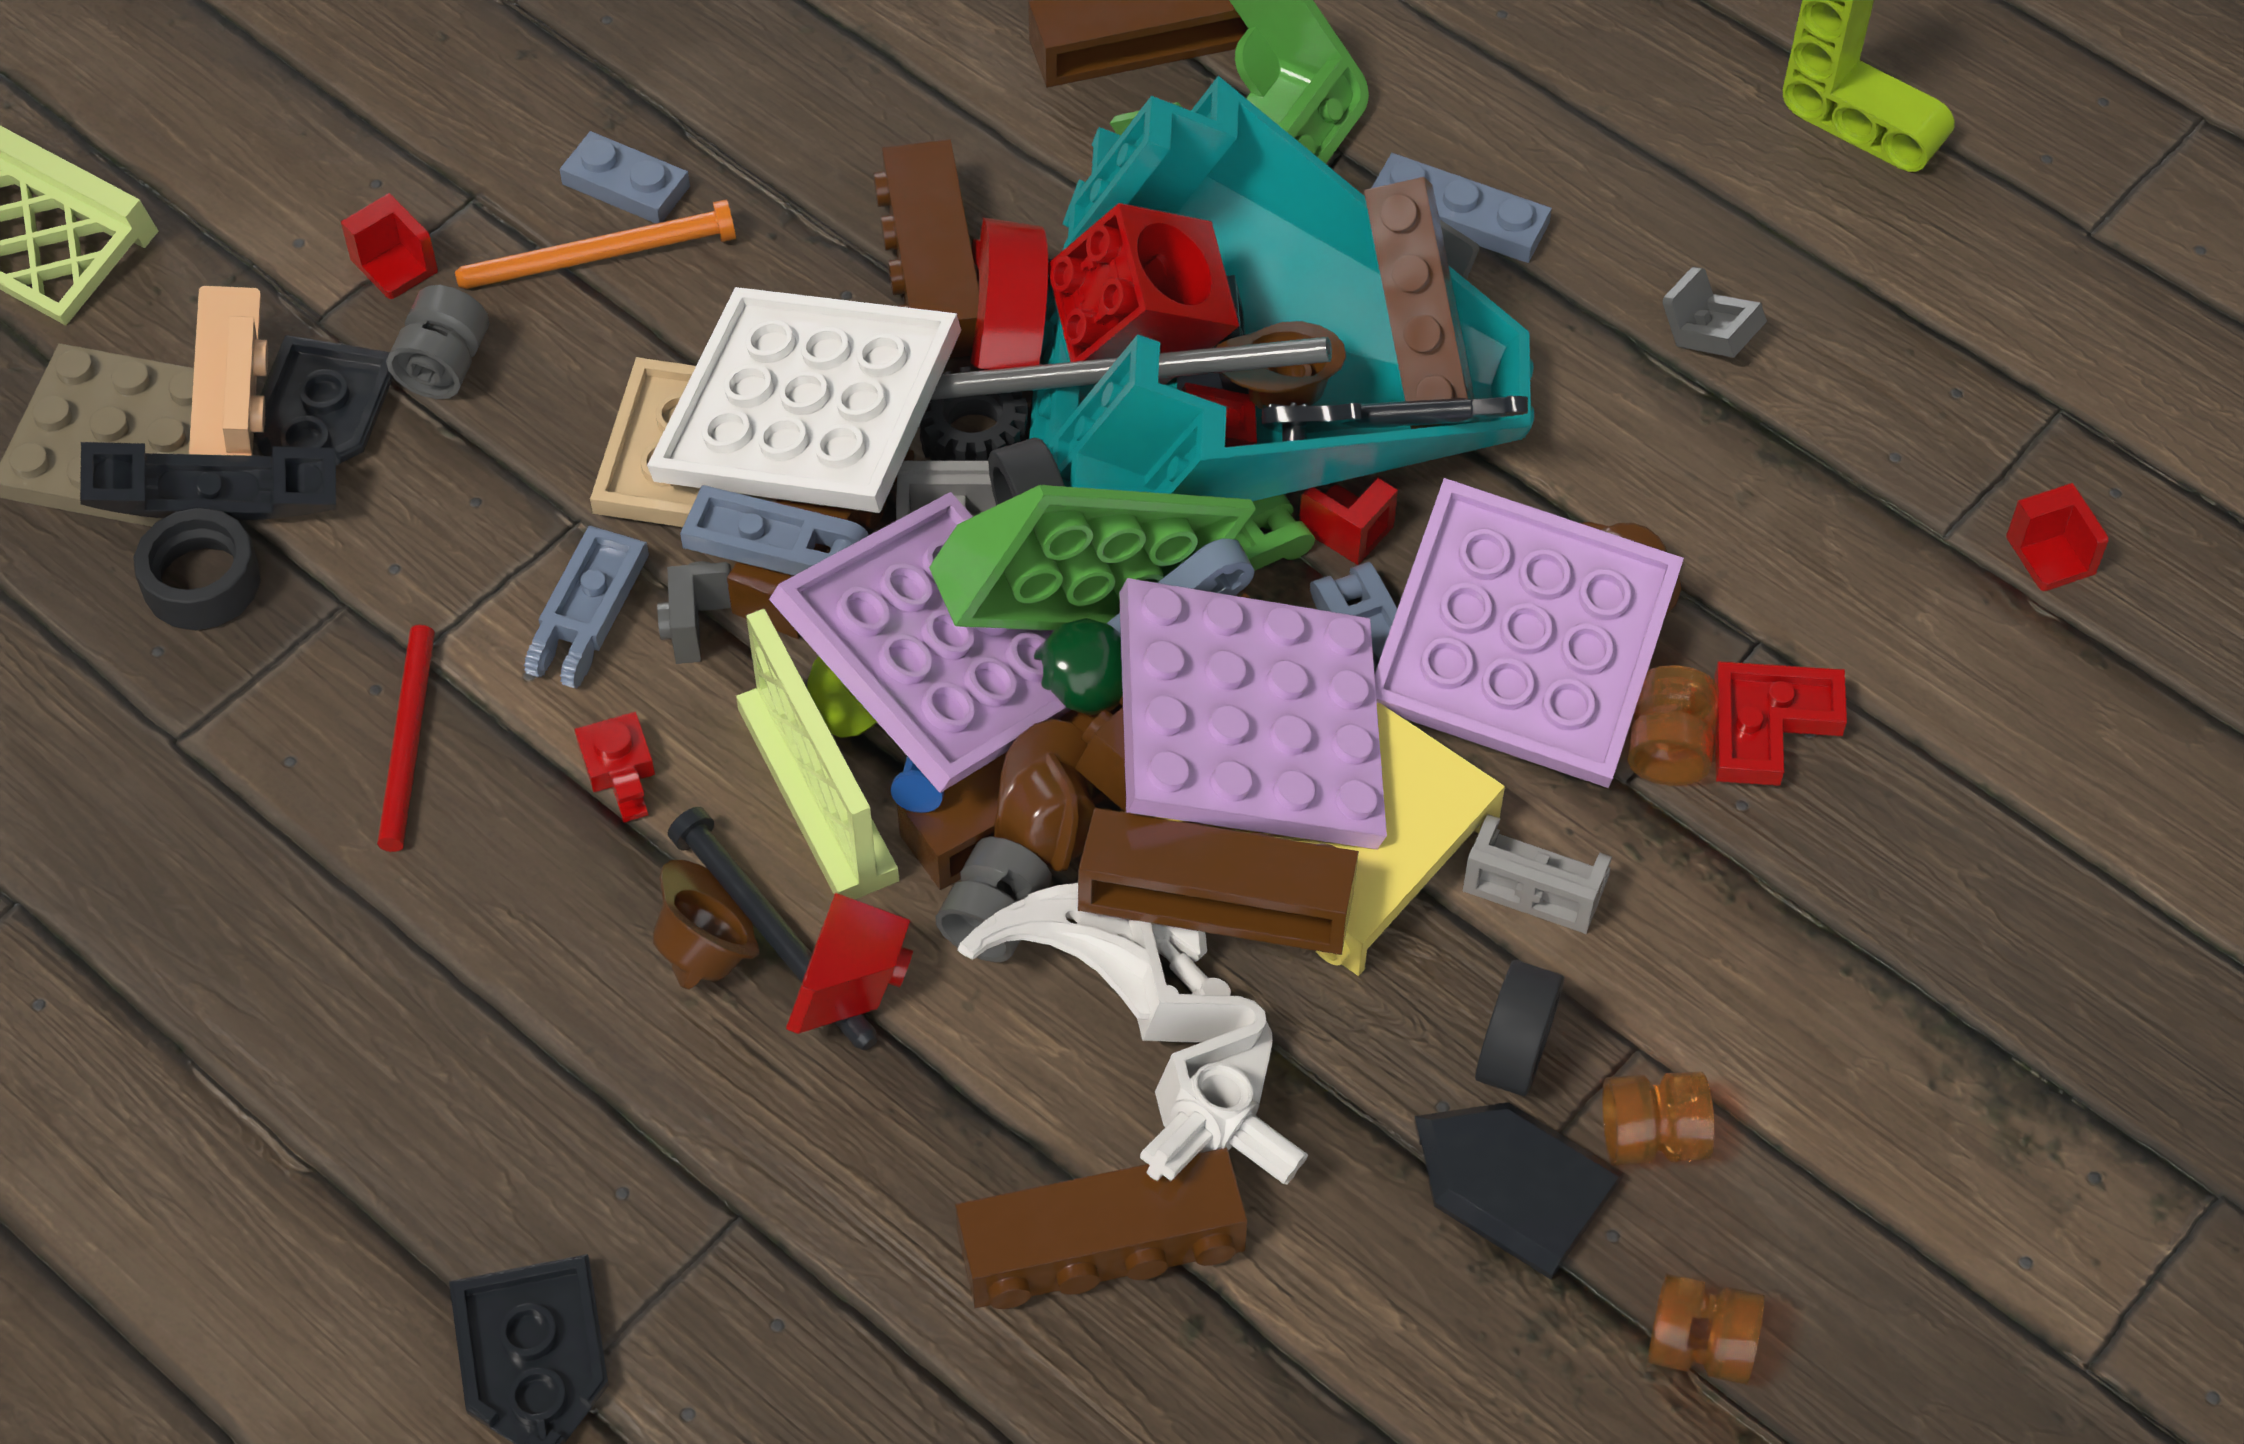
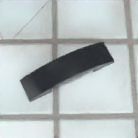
[80,442,336,521]

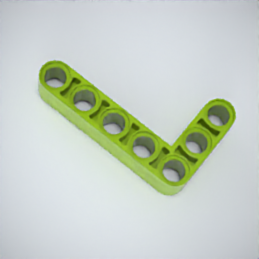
[1782,0,1955,172]

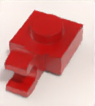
[574,711,655,823]

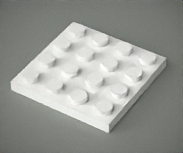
[647,287,961,513]

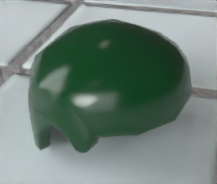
[1034,618,1123,716]

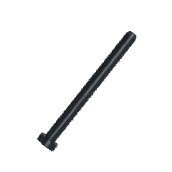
[668,807,877,1051]

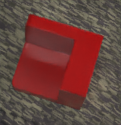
[341,193,438,299]
[1299,478,1398,565]
[2006,483,2109,591]

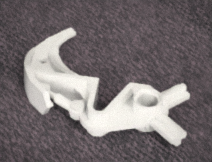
[957,883,1308,1185]

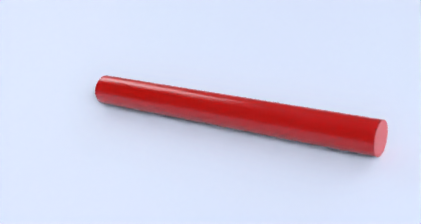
[377,625,435,852]

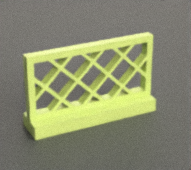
[0,126,159,325]
[736,609,899,900]

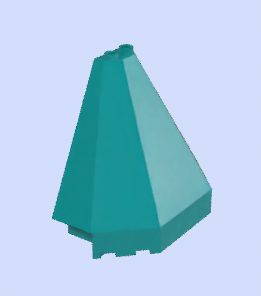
[1029,76,1534,501]

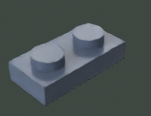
[560,131,690,223]

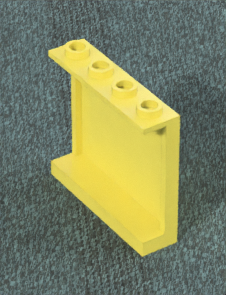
[1154,702,1505,976]

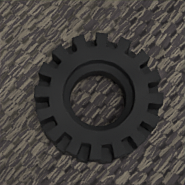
[919,366,1028,461]

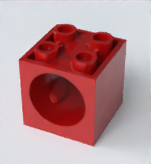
[1048,203,1239,385]

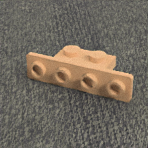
[189,286,268,456]

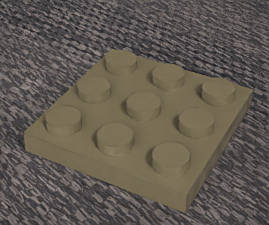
[0,343,194,527]

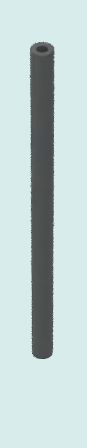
[931,337,1332,400]

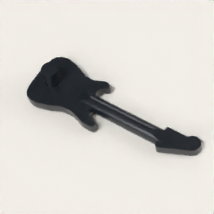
[1262,396,1528,442]

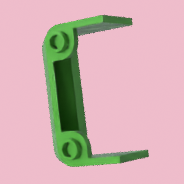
[1109,0,1369,164]

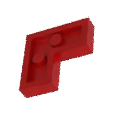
[1714,661,1847,786]

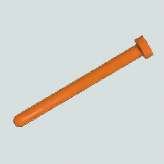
[455,199,736,289]

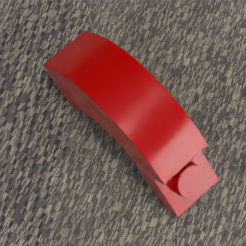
[971,218,1048,370]

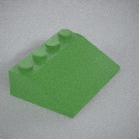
[929,485,1256,630]

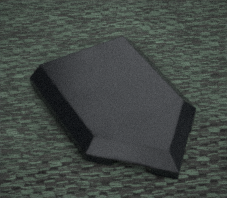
[253,335,393,465]
[1414,1102,1624,1279]
[449,1254,609,1444]

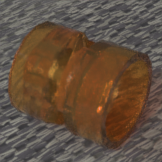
[1627,665,1720,786]
[1602,1071,1714,1166]
[1648,1273,1765,1385]

